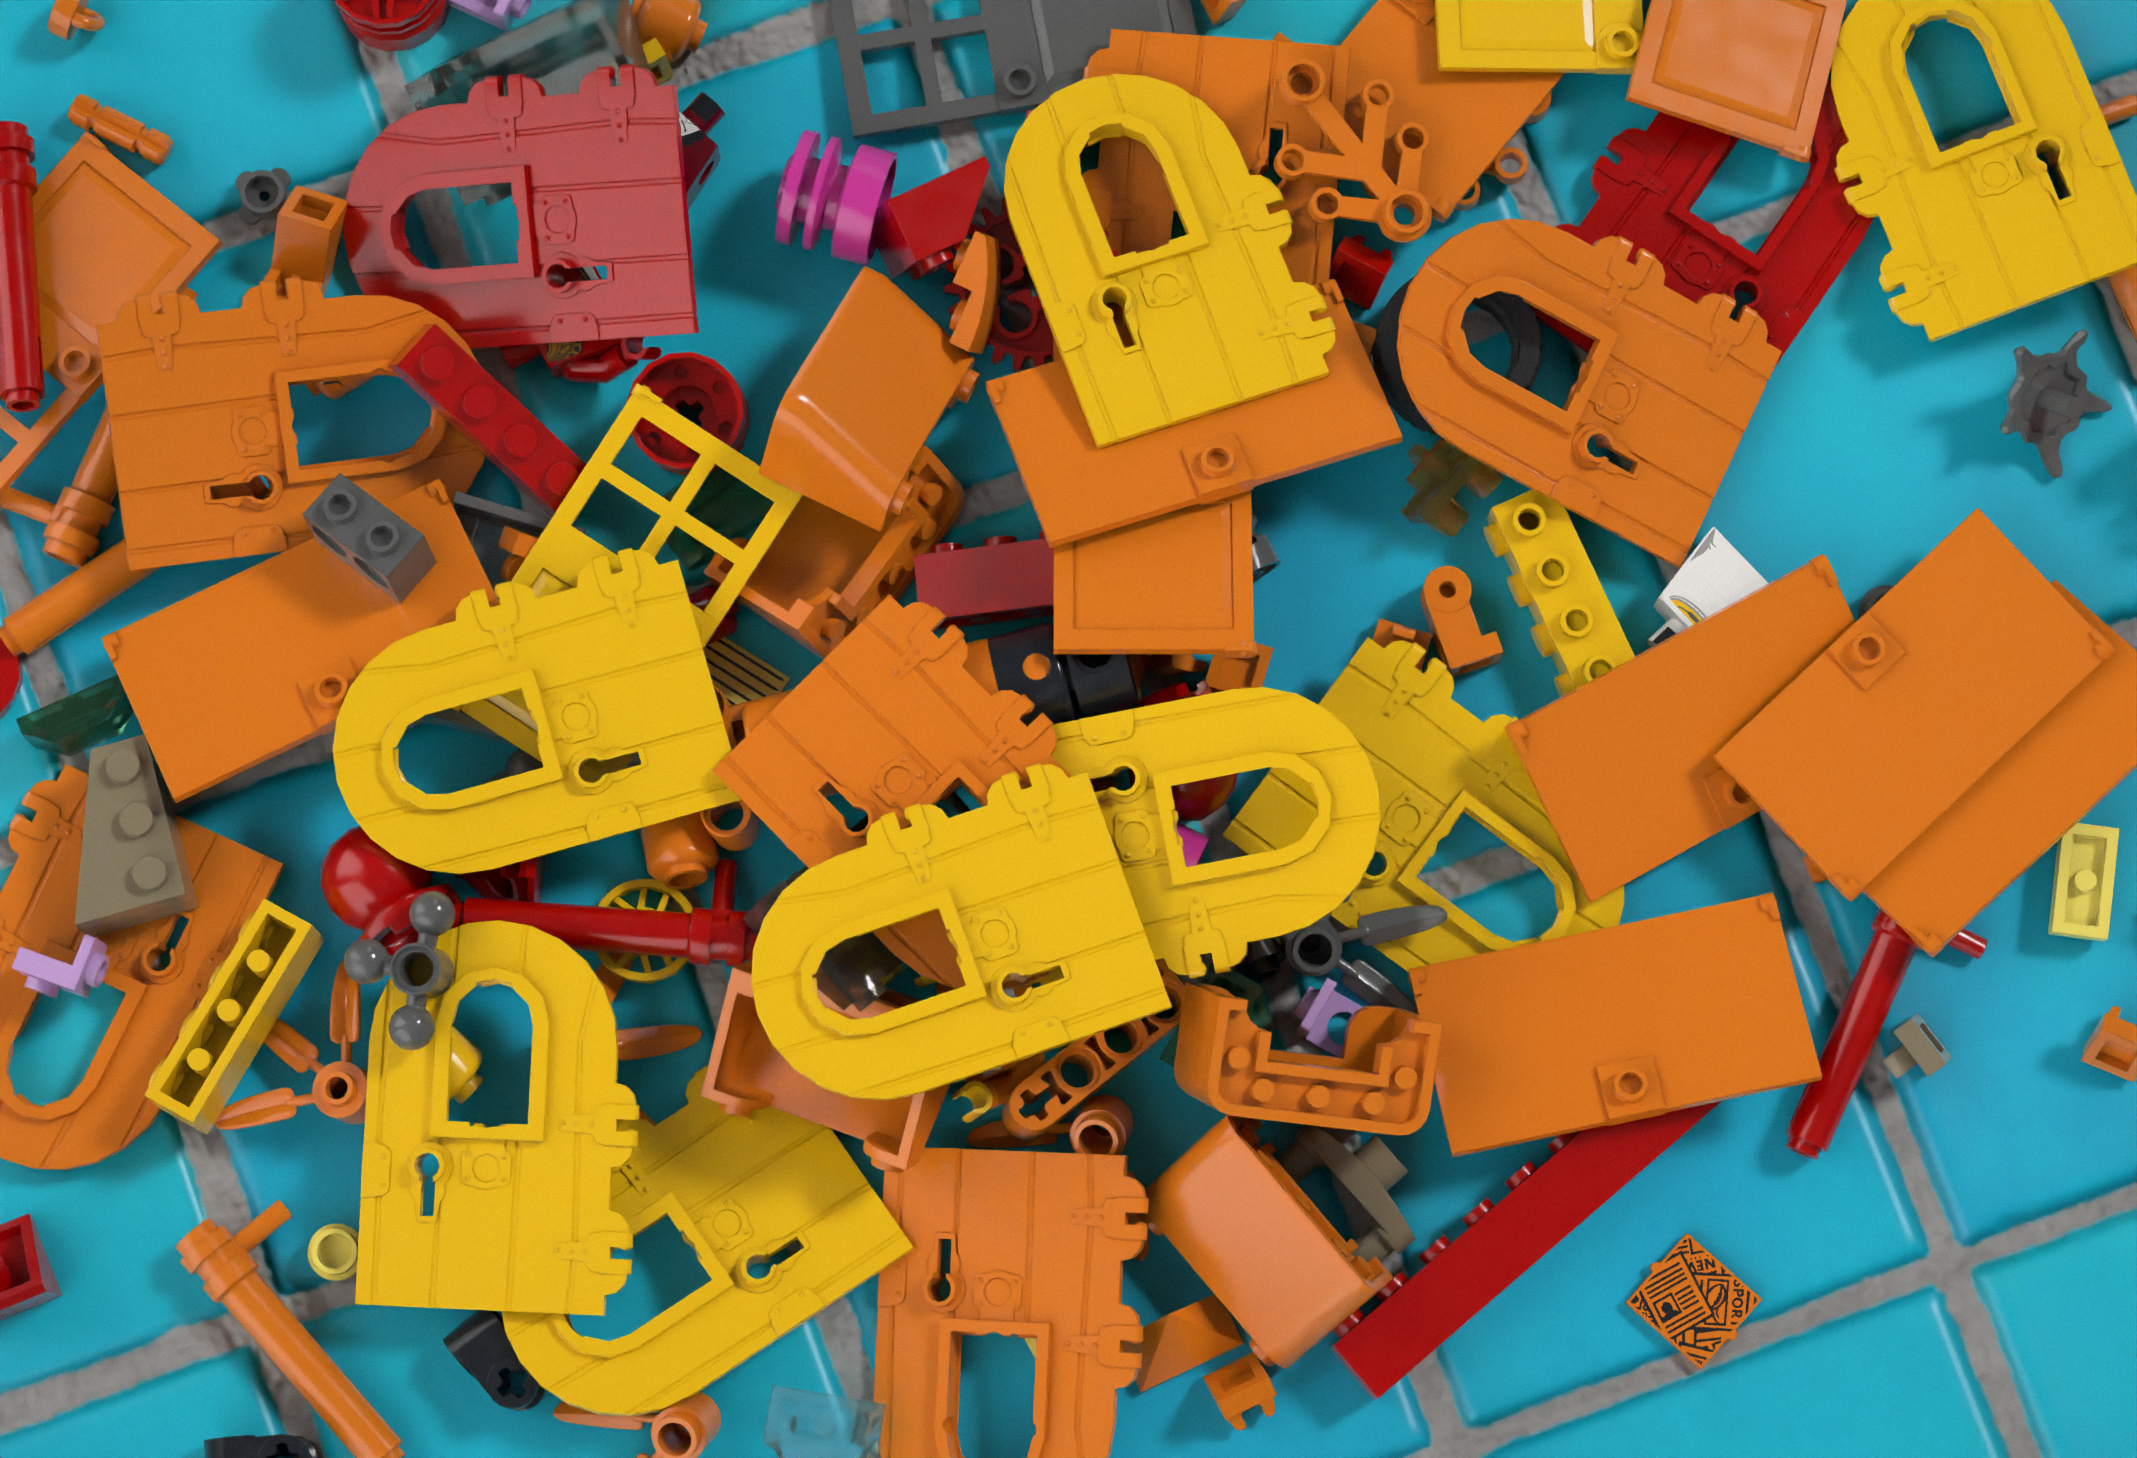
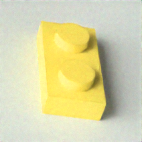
[2048,823,2119,942]

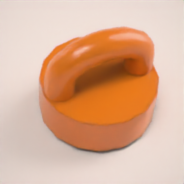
[48,0,105,41]

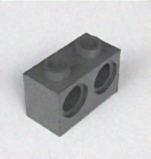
[302,473,437,604]

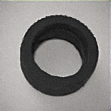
[1373,276,1542,437]

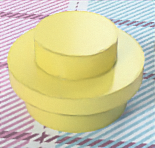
[308,1224,359,1281]

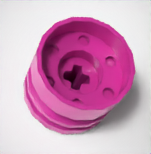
[775,129,898,266]

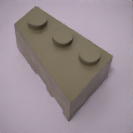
[75,734,198,937]

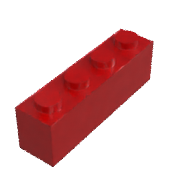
[387,323,587,517]
[914,531,1054,631]

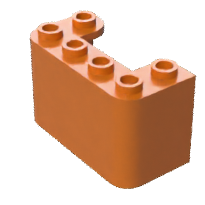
[1174,982,1442,1136]

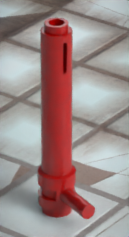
[0,121,45,412]
[452,859,761,967]
[1785,909,1988,1160]

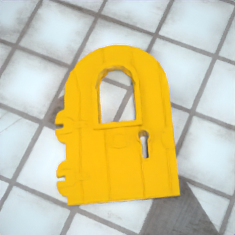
[1831,0,2137,343]
[1004,74,1337,449]
[332,547,741,874]
[1222,637,1624,972]
[1022,687,1381,986]
[751,763,1172,1101]
[355,920,640,1316]
[502,1066,913,1416]

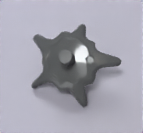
[2000,329,2112,479]

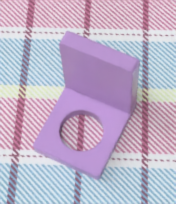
[1293,978,1363,1058]

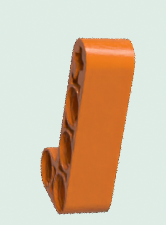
[1002,959,1185,1140]

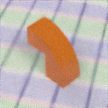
[263,185,348,300]

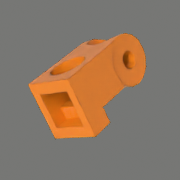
[1420,566,1503,677]

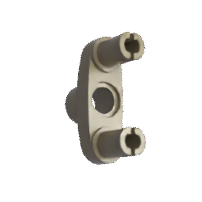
[1276,1125,1416,1263]

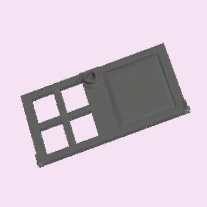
[829,0,1197,140]

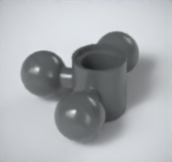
[343,891,455,1051]

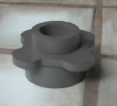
[236,168,291,225]

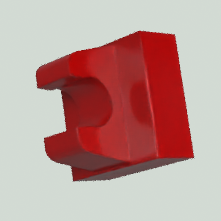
[1329,234,1394,310]

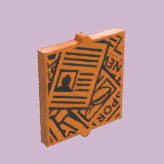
[1625,1233,1762,1370]

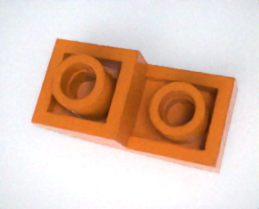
[949,231,1001,355]

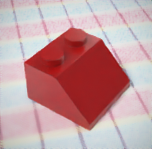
[871,156,990,281]

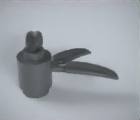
[1280,889,1448,1014]

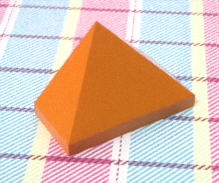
[1123,1294,1244,1393]

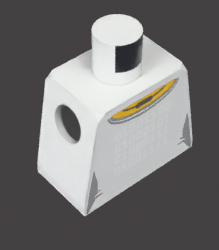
[1647,527,1769,648]

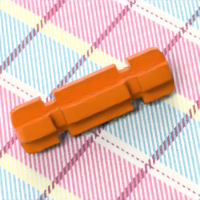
[67,94,174,165]

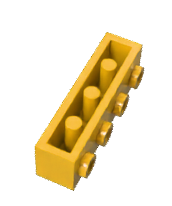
[1483,490,1635,697]
[144,899,325,1135]

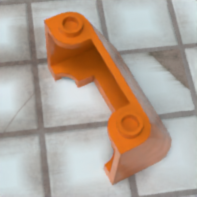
[759,266,980,531]
[703,446,964,660]
[701,960,951,1173]
[1138,1115,1394,1369]

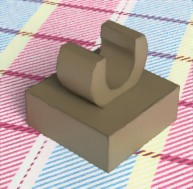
[1883,1012,1952,1079]

